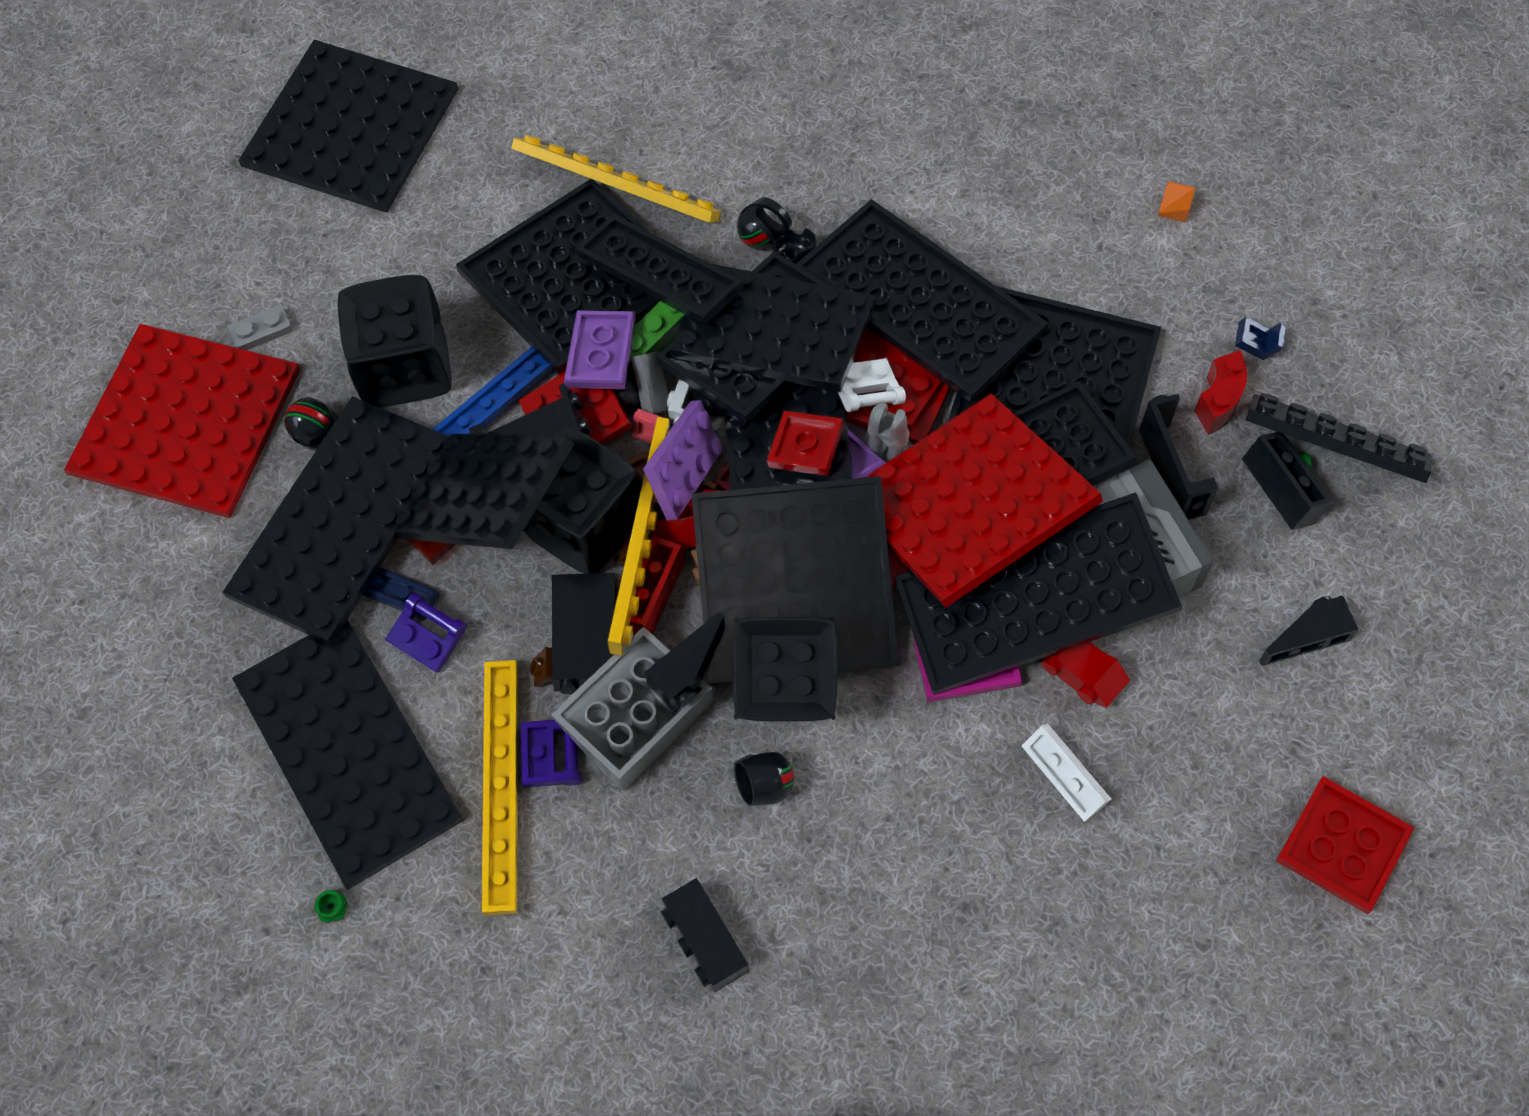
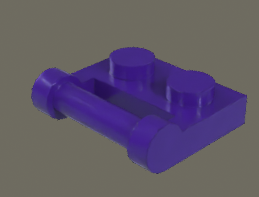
[385,592,467,673]
[521,720,582,788]

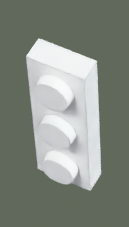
[1022,723,1111,822]

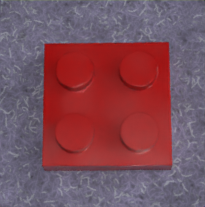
[767,411,844,476]

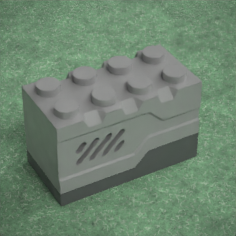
[1093,459,1214,597]

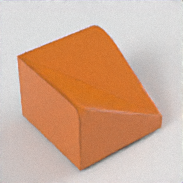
[1158,182,1195,222]

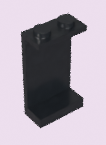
[469,383,592,436]
[1139,394,1218,520]
[552,573,616,695]

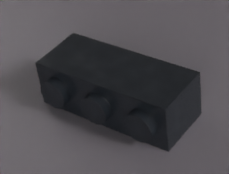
[1242,432,1333,530]
[660,878,750,993]

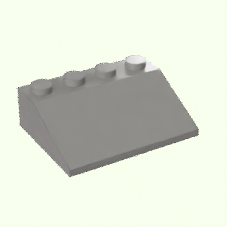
[551,627,714,791]

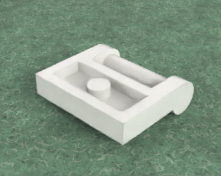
[838,358,906,412]

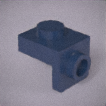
[1235,317,1286,360]

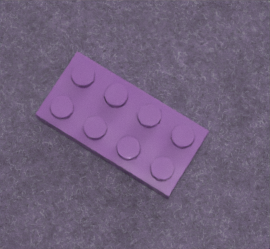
[643,400,722,520]

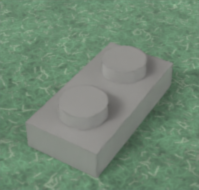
[227,304,293,350]

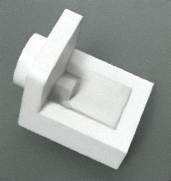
[667,380,692,425]

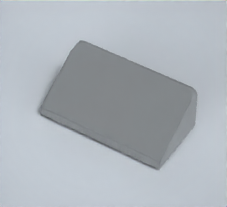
[631,351,669,414]

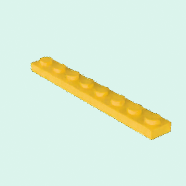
[511,134,722,223]
[608,417,670,656]
[482,660,518,916]

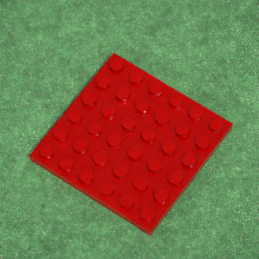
[64,324,300,518]
[868,394,1103,608]

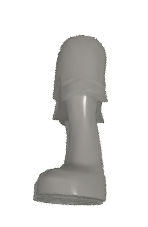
[861,403,913,463]

